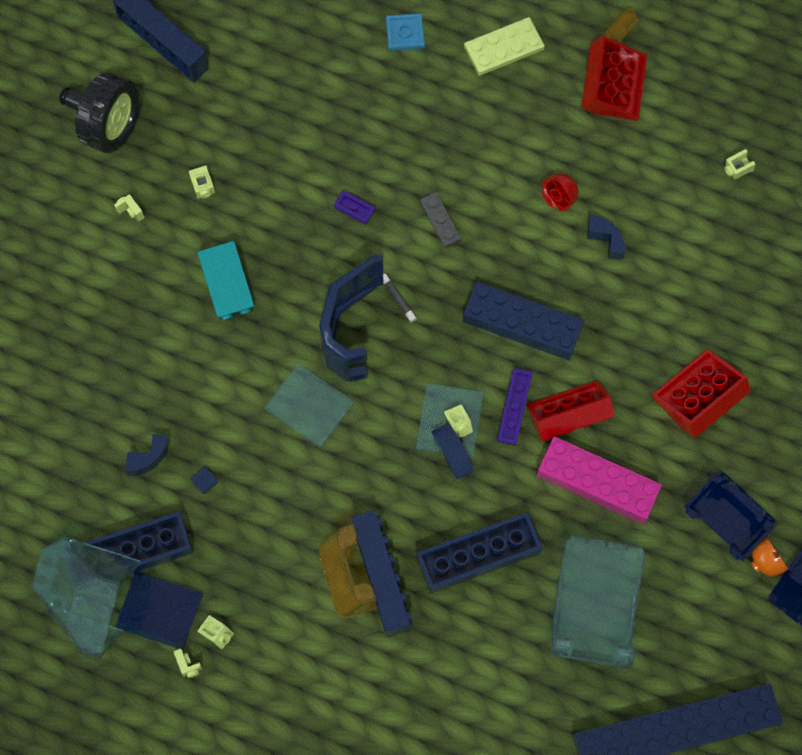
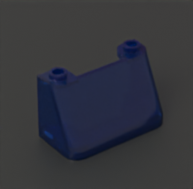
[684,470,778,561]

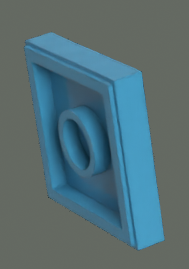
[386,13,425,51]

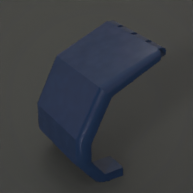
[319,254,384,382]

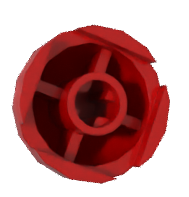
[541,173,579,211]

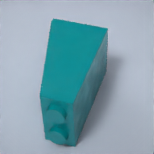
[197,241,254,321]

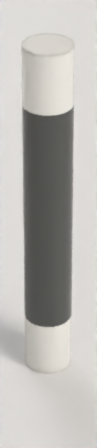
[383,273,417,323]

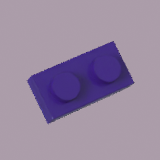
[334,190,375,225]

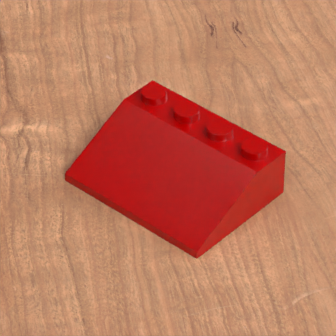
[581,36,647,121]
[652,349,751,439]

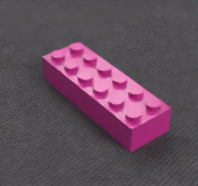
[537,436,662,525]

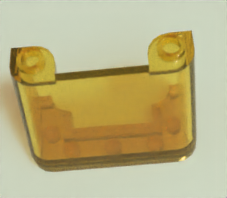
[319,524,377,618]

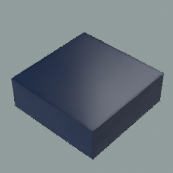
[191,467,218,495]

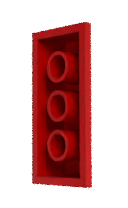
[526,380,614,441]

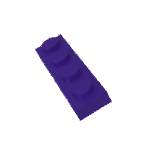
[497,368,533,446]

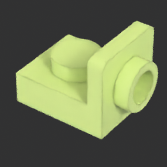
[114,194,145,222]
[444,404,473,438]
[197,615,234,649]
[173,649,202,678]

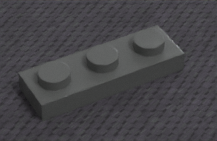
[420,192,461,249]

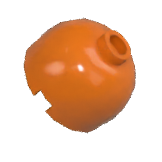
[751,536,788,577]

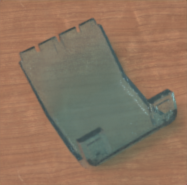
[551,536,646,668]

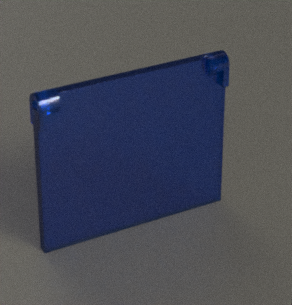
[115,572,203,650]

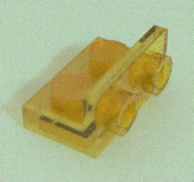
[604,6,639,43]

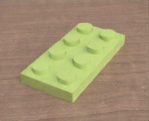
[464,17,545,76]

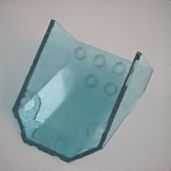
[32,537,141,658]

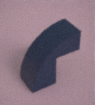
[587,214,626,259]
[431,423,474,479]
[126,435,170,476]

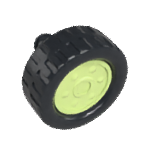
[59,72,140,153]

